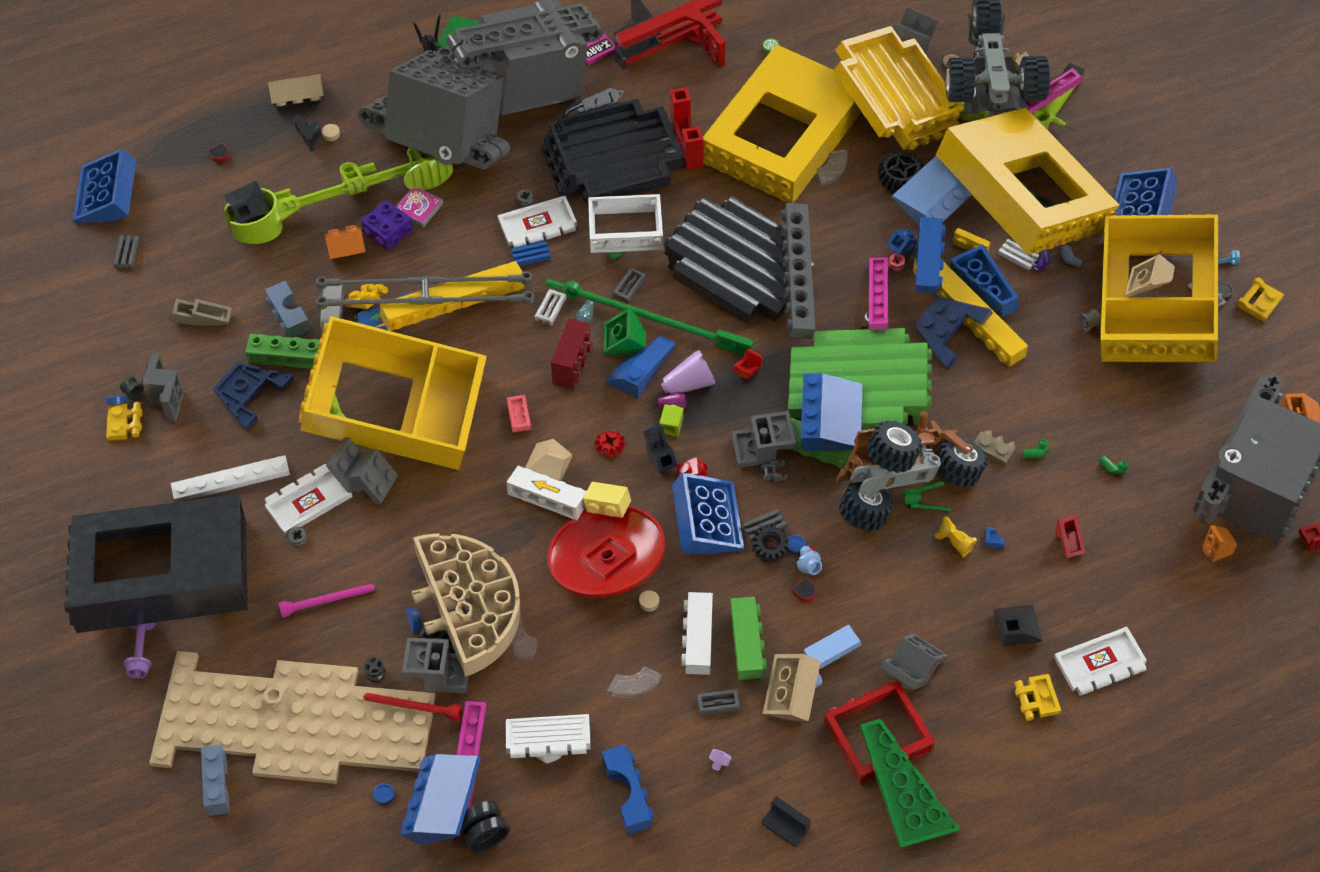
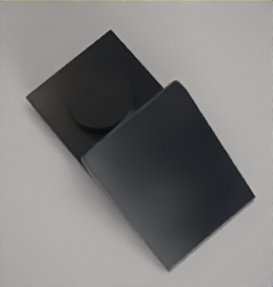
[293,115,321,151]

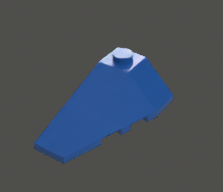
[606,336,676,399]

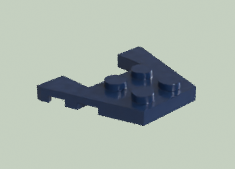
[915,296,993,369]
[213,362,294,431]

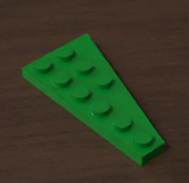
[859,719,961,849]

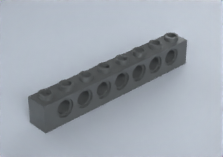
[781,203,815,339]

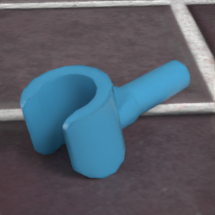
[1218,250,1240,265]

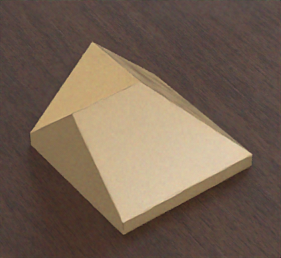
[525,439,572,481]

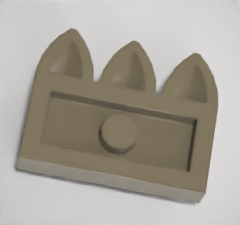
[974,430,1015,466]

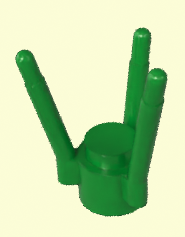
[903,481,951,512]

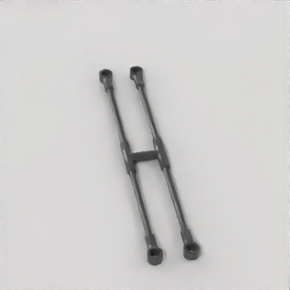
[316,271,534,310]

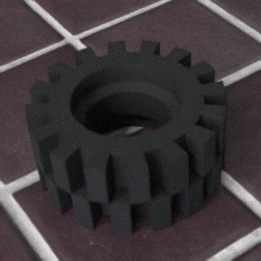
[751,524,789,562]

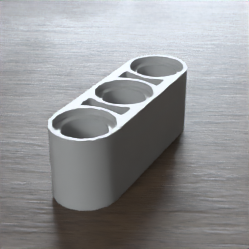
[320,285,344,331]

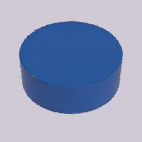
[106,395,126,405]

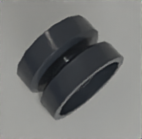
[459,801,510,853]

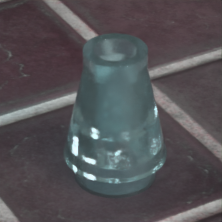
[574,300,595,324]

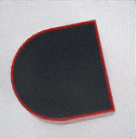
[207,142,229,162]
[792,577,816,602]

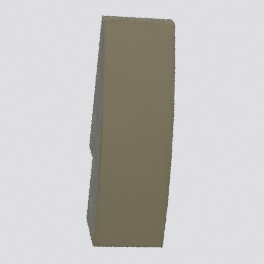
[171,298,232,326]

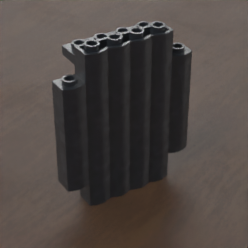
[541,99,685,204]
[664,196,815,323]

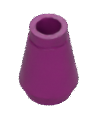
[658,392,687,409]

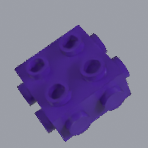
[361,200,413,250]

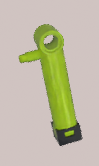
[1033,63,1085,130]

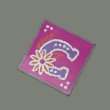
[396,188,443,228]

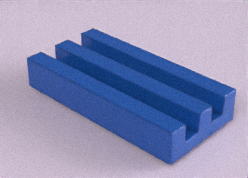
[511,241,551,266]

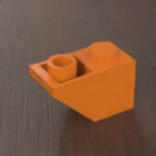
[1202,525,1237,562]

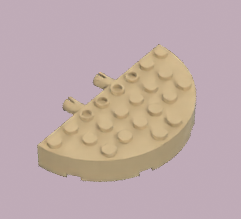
[411,533,520,677]

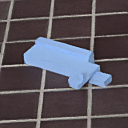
[804,625,862,688]

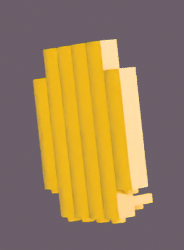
[834,26,964,150]

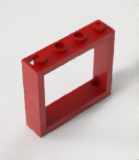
[824,681,935,785]

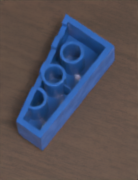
[915,217,946,294]
[950,244,1018,317]

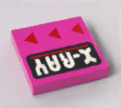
[586,32,615,65]

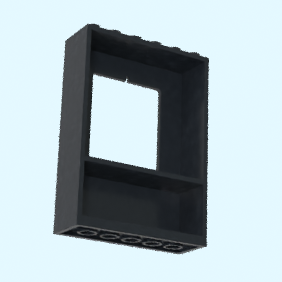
[64,494,248,633]

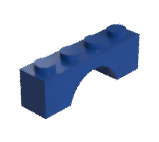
[602,744,654,835]

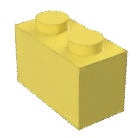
[583,482,631,518]

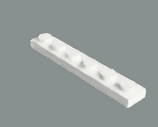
[171,455,290,502]

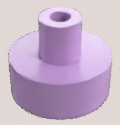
[709,749,732,771]

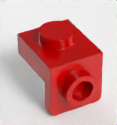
[732,349,763,380]
[677,457,709,477]
[1298,523,1320,551]

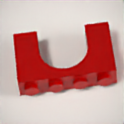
[670,87,704,170]

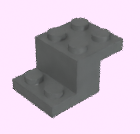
[893,7,939,52]
[141,352,184,423]
[731,411,796,468]
[326,438,398,504]
[880,633,948,690]
[402,638,469,693]

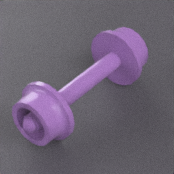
[124,623,155,678]

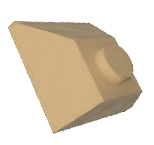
[1124,254,1175,298]

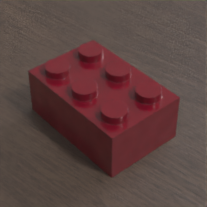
[551,318,593,389]

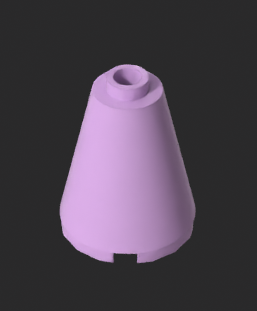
[661,350,716,395]

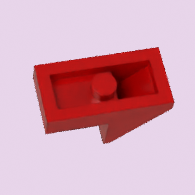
[1055,514,1086,558]

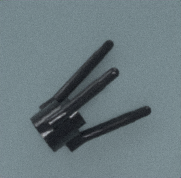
[413,14,441,52]

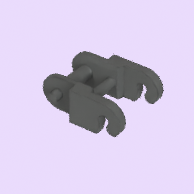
[761,460,788,482]

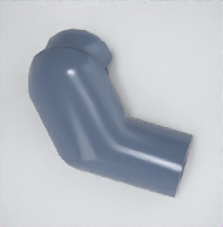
[1061,245,1083,268]

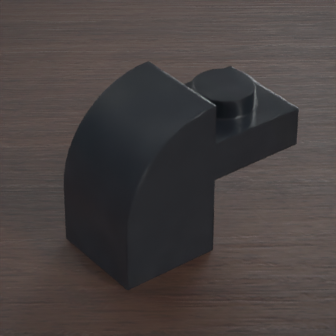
[643,424,678,473]

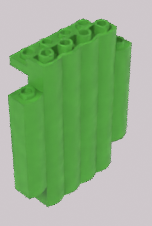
[788,328,932,430]

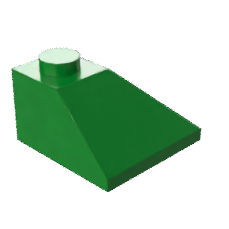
[603,308,645,355]

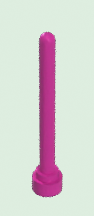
[278,584,375,618]

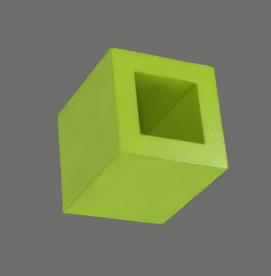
[660,404,683,437]

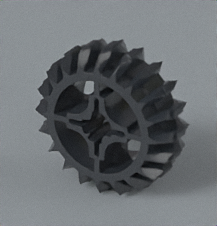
[877,150,924,193]

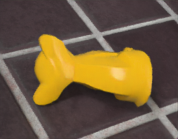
[934,517,977,558]

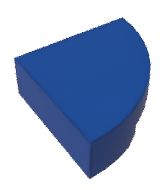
[984,526,1005,549]
[406,607,421,632]

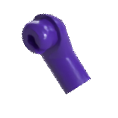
[1033,249,1050,271]

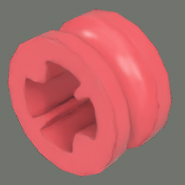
[888,253,905,272]

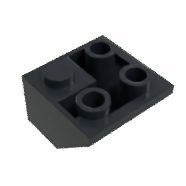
[224,181,271,224]
[993,604,1042,647]

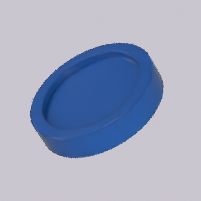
[787,535,806,554]
[373,783,395,804]

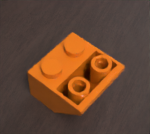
[325,225,366,259]
[1280,393,1320,423]

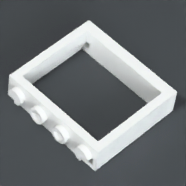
[588,194,663,253]

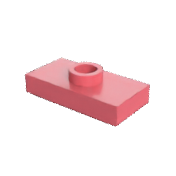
[506,395,531,432]

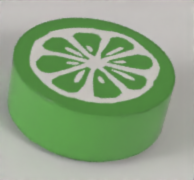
[762,38,779,54]

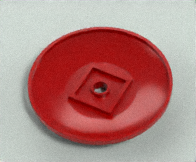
[547,506,665,598]

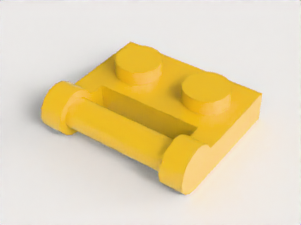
[1236,278,1284,322]

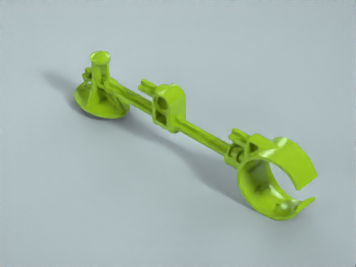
[224,147,453,244]

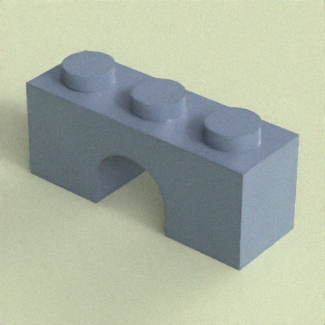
[264,281,311,338]
[201,745,230,816]

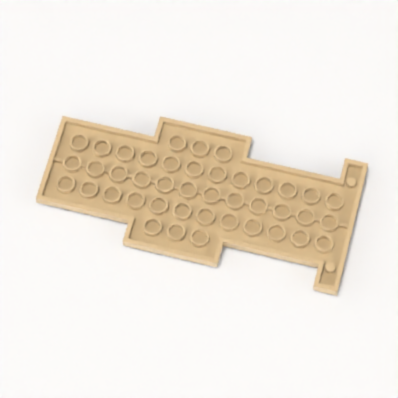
[149,651,436,784]

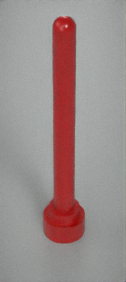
[363,693,462,722]

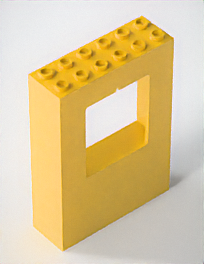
[703,44,862,203]
[936,108,1119,255]
[1101,214,1218,362]
[298,316,487,470]

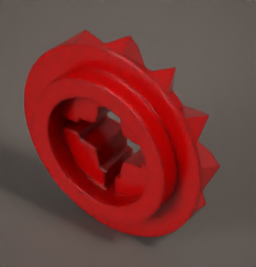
[594,429,625,457]

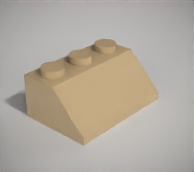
[268,74,324,106]
[763,654,821,721]

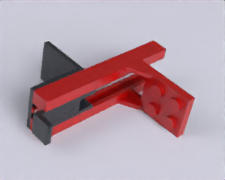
[614,0,726,70]

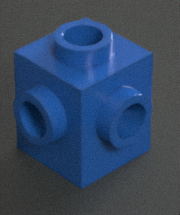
[886,229,918,256]

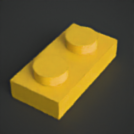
[953,228,991,253]

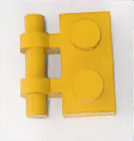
[345,284,388,309]
[106,402,143,441]
[1014,674,1061,721]

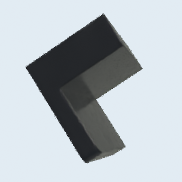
[761,796,811,847]

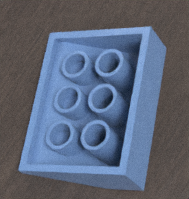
[891,156,972,225]

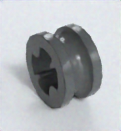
[517,189,533,207]
[288,527,307,546]

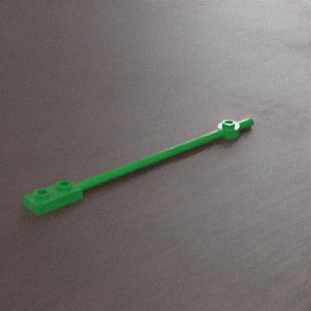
[545,279,753,356]

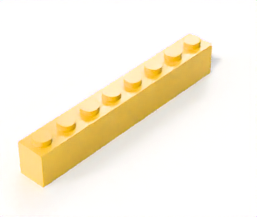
[913,260,1028,367]
[380,261,524,331]

